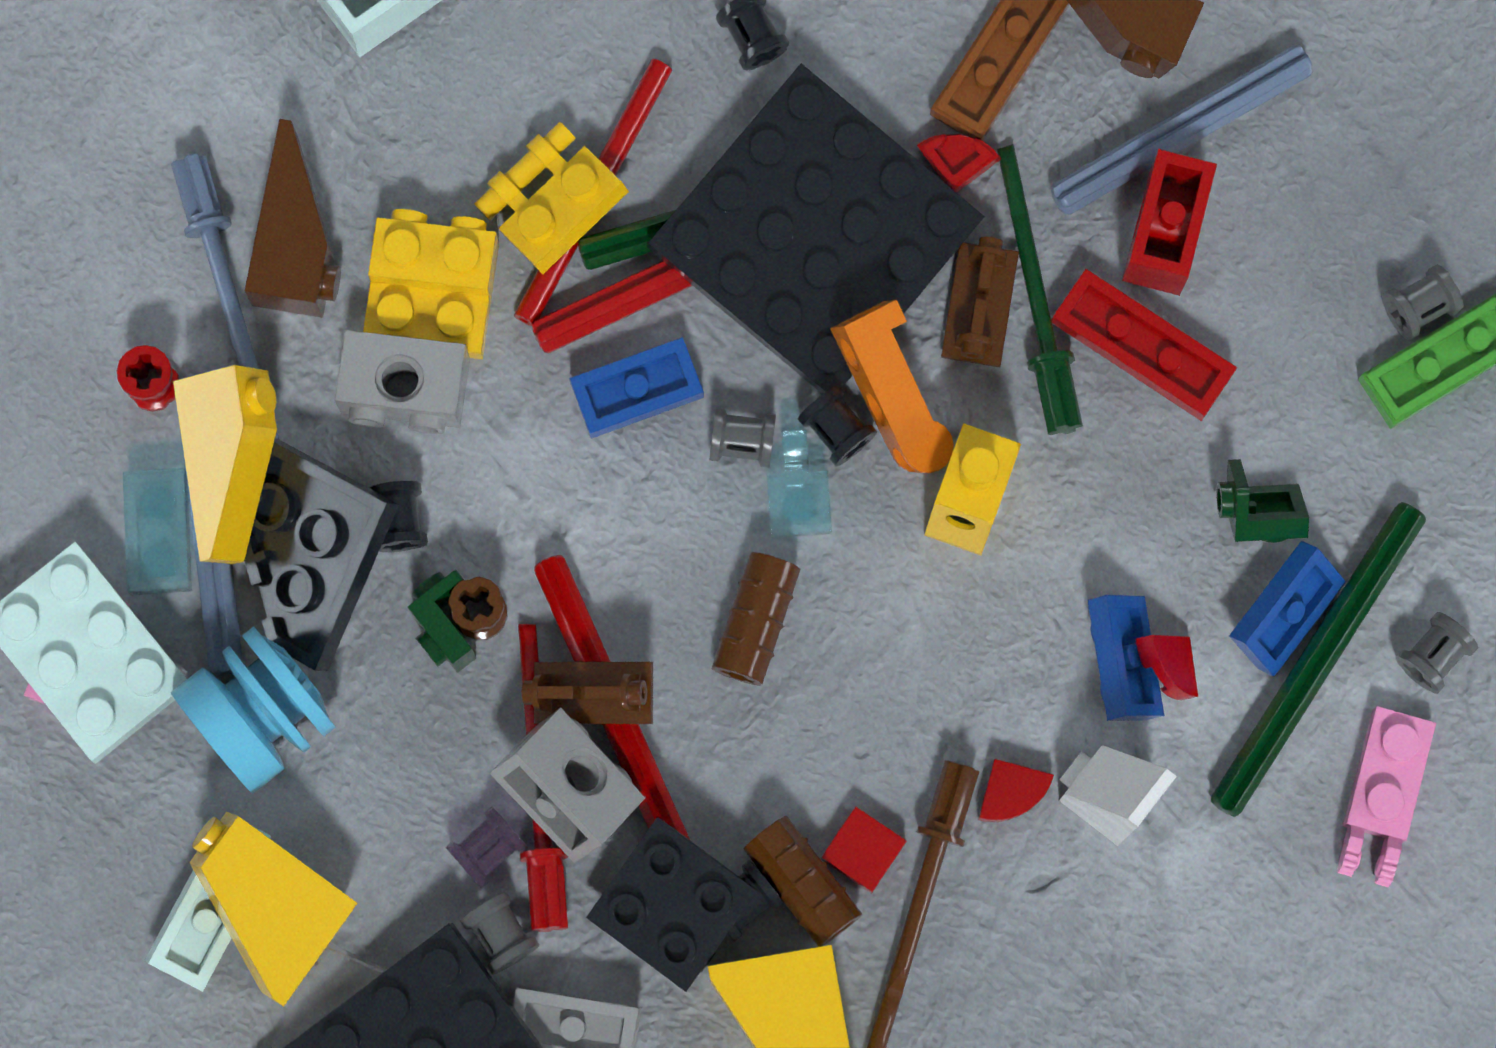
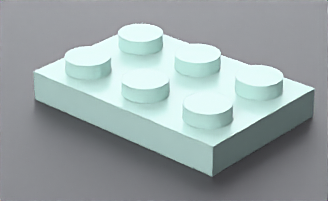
[0,542,187,764]

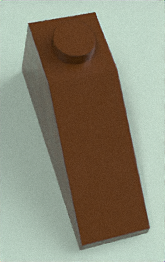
[1067,0,1204,79]
[244,119,341,318]

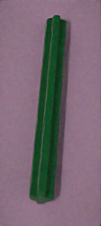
[1211,502,1426,817]

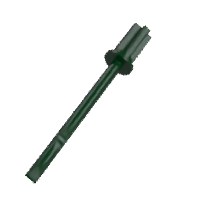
[997,144,1083,435]

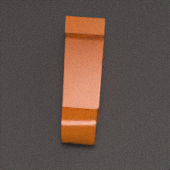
[830,299,954,473]

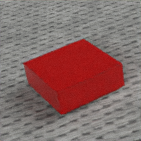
[821,806,907,894]

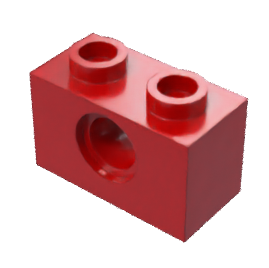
[1122,149,1217,296]

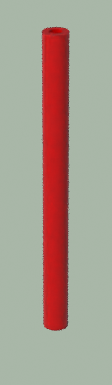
[514,59,672,326]

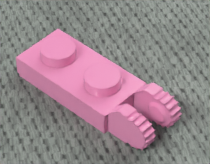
[1337,706,1436,888]

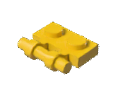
[474,122,629,274]

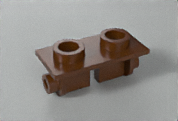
[941,236,1019,368]
[521,662,653,724]

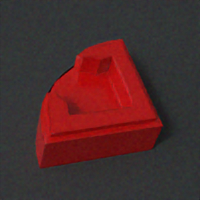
[917,134,1001,193]
[1136,635,1198,701]
[978,759,1054,822]

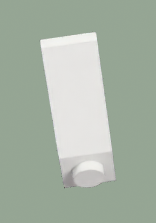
[1059,745,1177,846]

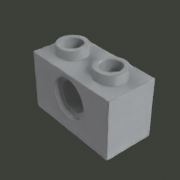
[335,330,470,434]
[490,707,645,863]

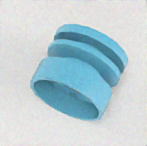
[170,626,336,794]

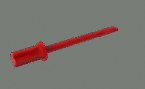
[518,624,568,932]

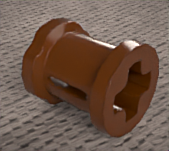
[449,576,508,640]

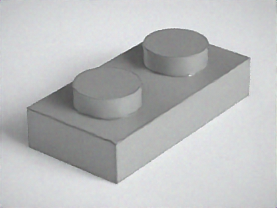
[513,988,642,1048]

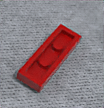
[1051,269,1238,421]

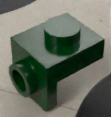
[1216,459,1309,543]
[407,570,476,673]

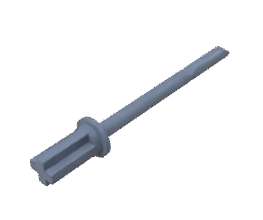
[171,153,279,439]

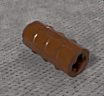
[711,552,801,686]
[743,815,863,947]

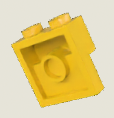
[363,209,499,360]

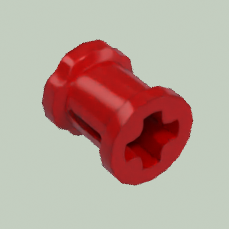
[117,345,180,412]

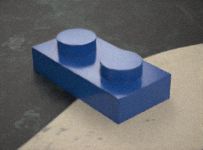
[569,337,704,439]
[1229,541,1346,677]
[1087,595,1165,721]

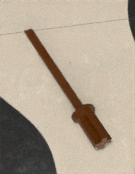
[867,760,980,1048]

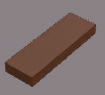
[930,0,1070,141]

